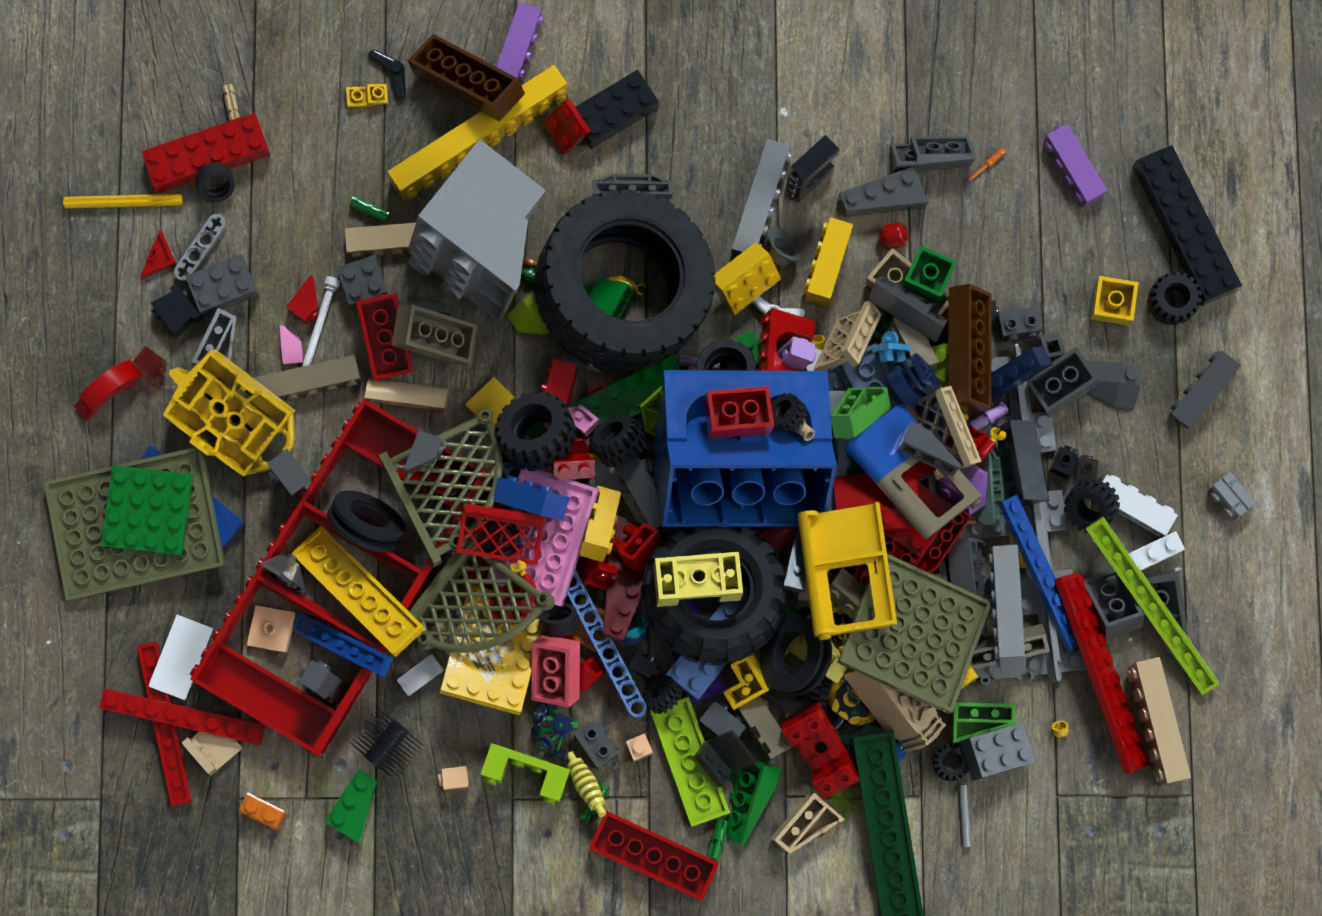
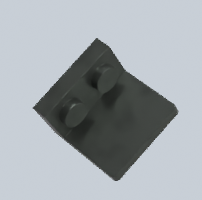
[694,730,756,788]

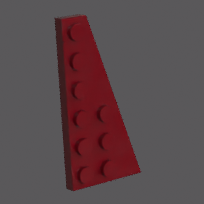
[604,516,668,643]

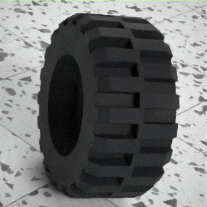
[495,391,577,471]

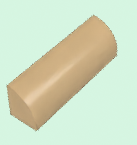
[365,378,449,412]

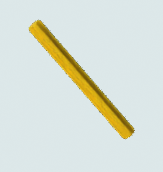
[63,194,183,209]

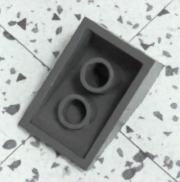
[1084,569,1144,640]

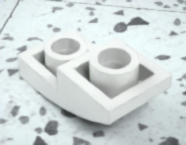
[397,654,444,696]

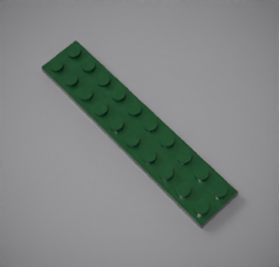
[852,731,924,916]

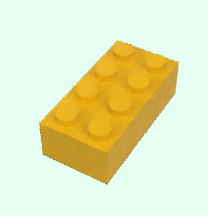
[803,217,853,308]

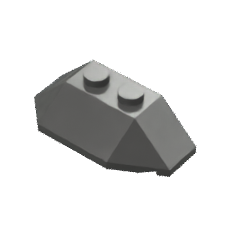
[592,174,672,200]

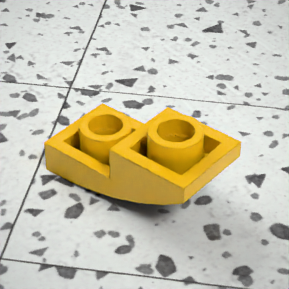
[345,84,388,108]

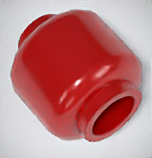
[878,222,909,250]

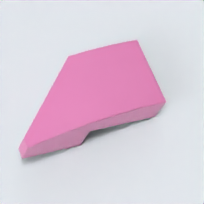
[280,325,303,364]

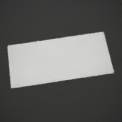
[149,615,213,700]

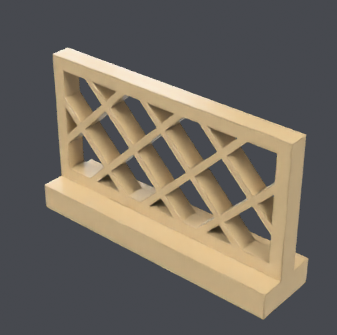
[813,300,882,371]
[907,386,981,480]

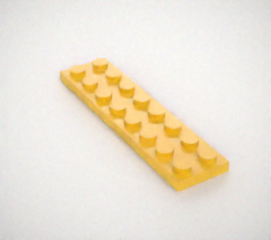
[291,526,425,657]

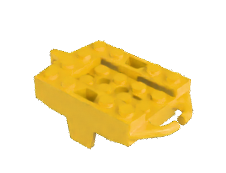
[163,349,296,477]

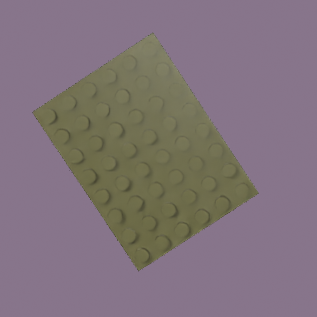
[44,447,226,601]

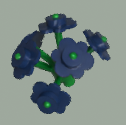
[531,703,578,759]

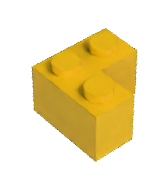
[723,653,772,710]

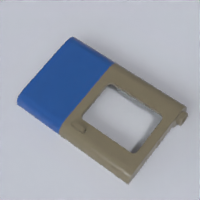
[844,404,982,540]

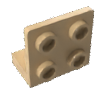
[182,732,242,776]

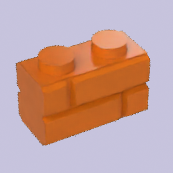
[238,793,287,831]

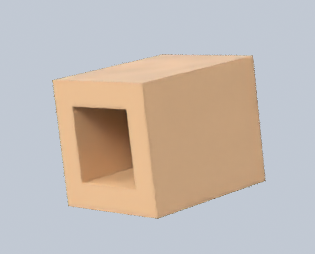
[626,734,653,762]
[438,766,469,791]

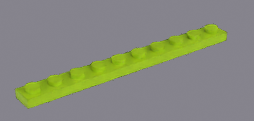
[1086,517,1220,695]

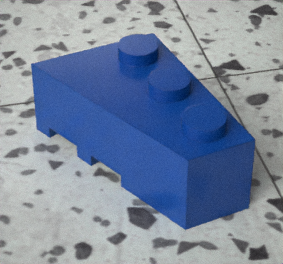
[493,475,570,521]

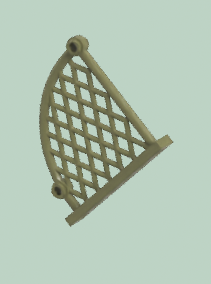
[379,408,502,567]
[409,534,555,653]

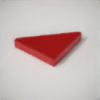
[140,230,176,279]

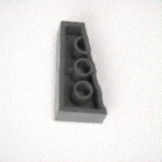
[838,166,928,217]

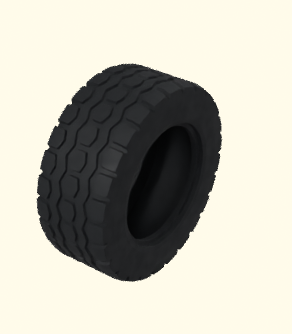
[534,190,716,373]

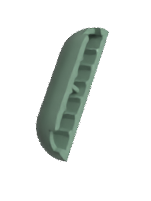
[974,447,1005,525]

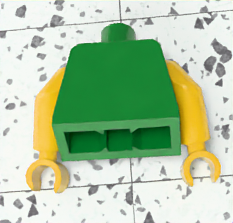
[584,275,646,319]

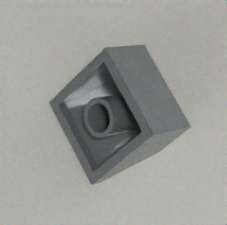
[403,430,444,476]

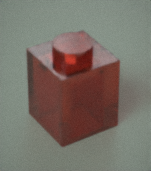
[133,346,167,380]

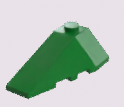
[727,758,781,845]

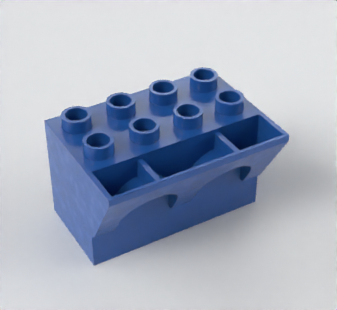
[652,370,837,527]

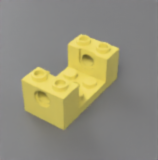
[653,552,743,607]

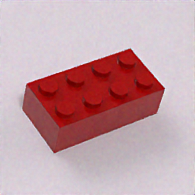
[356,292,414,381]

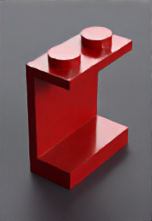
[551,435,595,481]

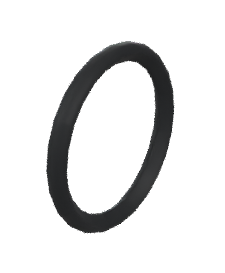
[423,461,465,497]

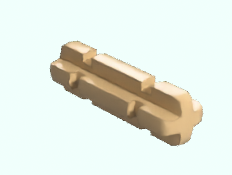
[222,84,240,121]

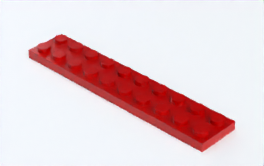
[1054,572,1150,774]

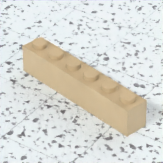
[345,223,416,258]

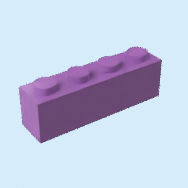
[496,2,544,81]
[1044,124,1107,207]

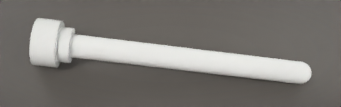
[302,276,341,367]

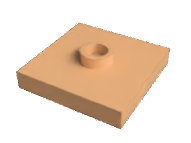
[247,605,296,653]

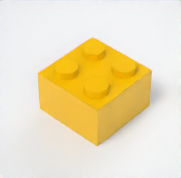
[1090,276,1139,326]

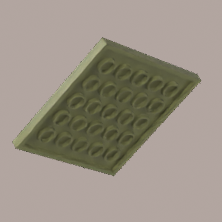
[837,554,992,714]

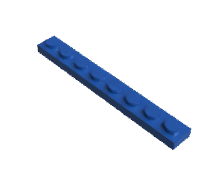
[998,495,1079,652]

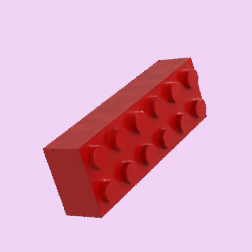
[141,113,270,194]
[589,811,719,902]

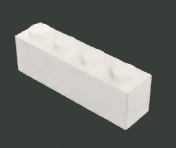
[1102,475,1178,538]

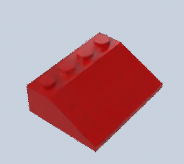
[834,467,918,533]

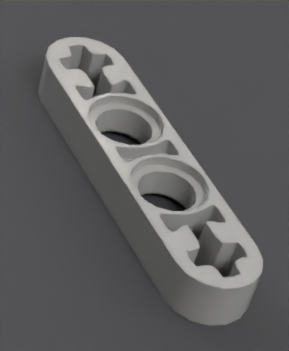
[174,214,227,283]

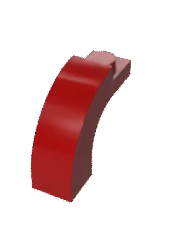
[74,360,143,421]

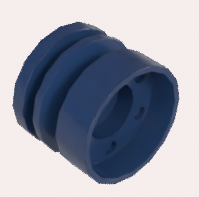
[887,353,940,408]

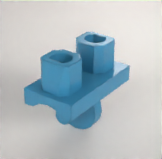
[872,331,911,365]

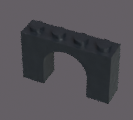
[785,135,839,202]

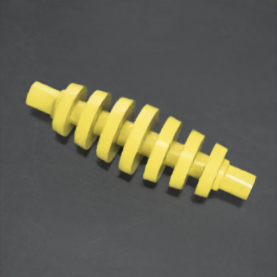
[566,752,606,817]

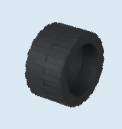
[695,339,757,371]

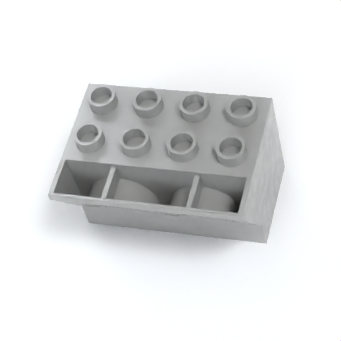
[407,139,546,322]

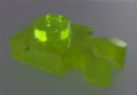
[829,787,859,819]

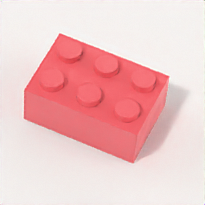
[532,635,580,707]

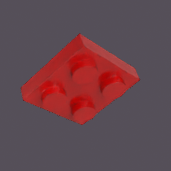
[542,99,591,155]

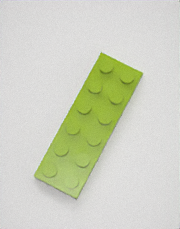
[650,696,730,827]

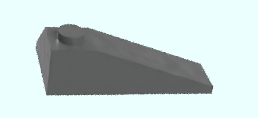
[1086,360,1143,410]
[261,553,307,597]
[1147,571,1188,658]

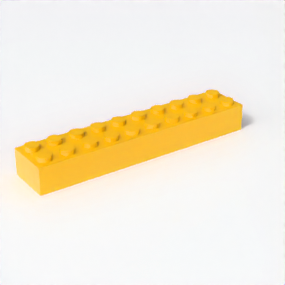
[387,65,568,201]

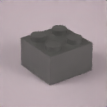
[337,255,388,310]

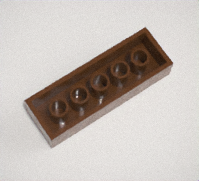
[408,34,525,122]
[947,284,992,413]

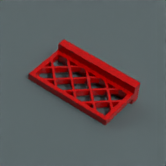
[456,503,546,565]

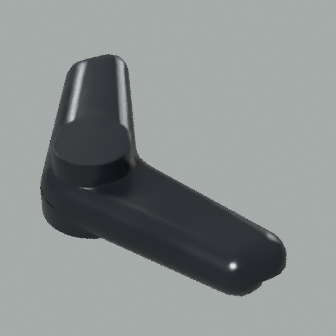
[368,49,406,100]

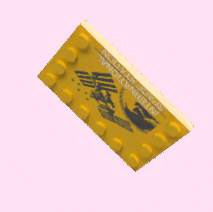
[440,584,541,716]

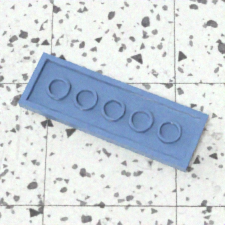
[666,582,747,701]

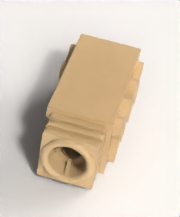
[843,668,946,752]

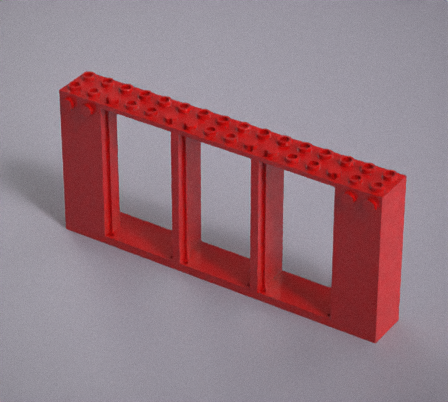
[189,399,489,758]

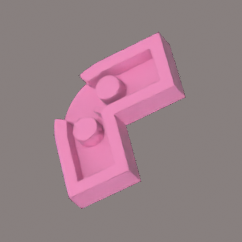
[544,405,601,437]

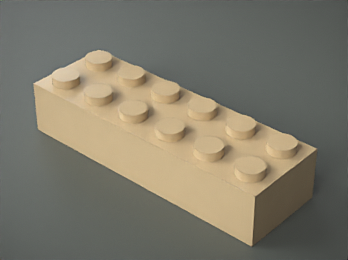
[1127,657,1191,786]

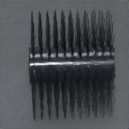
[349,708,425,780]

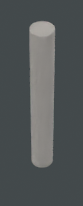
[959,785,971,848]

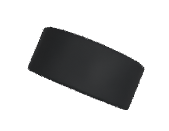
[195,163,235,202]
[481,521,520,557]
[539,603,579,637]

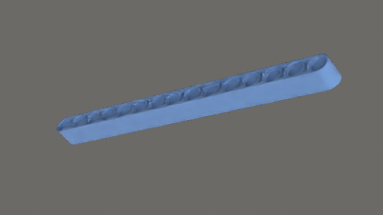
[501,449,646,719]

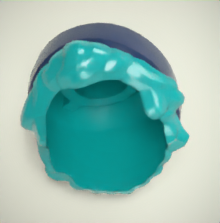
[623,611,649,646]

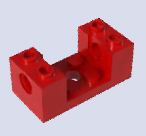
[781,701,859,800]

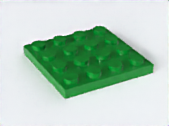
[101,465,194,556]

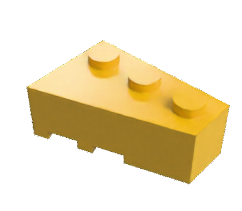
[579,486,621,562]

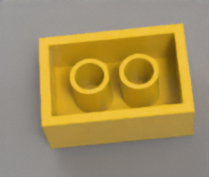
[714,242,781,315]

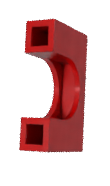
[757,308,815,371]

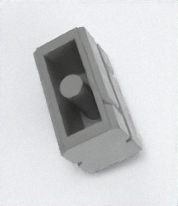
[1209,472,1257,520]

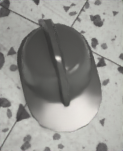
[767,227,800,270]

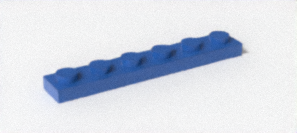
[292,612,393,677]

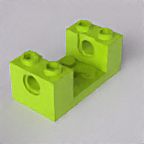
[480,743,570,806]

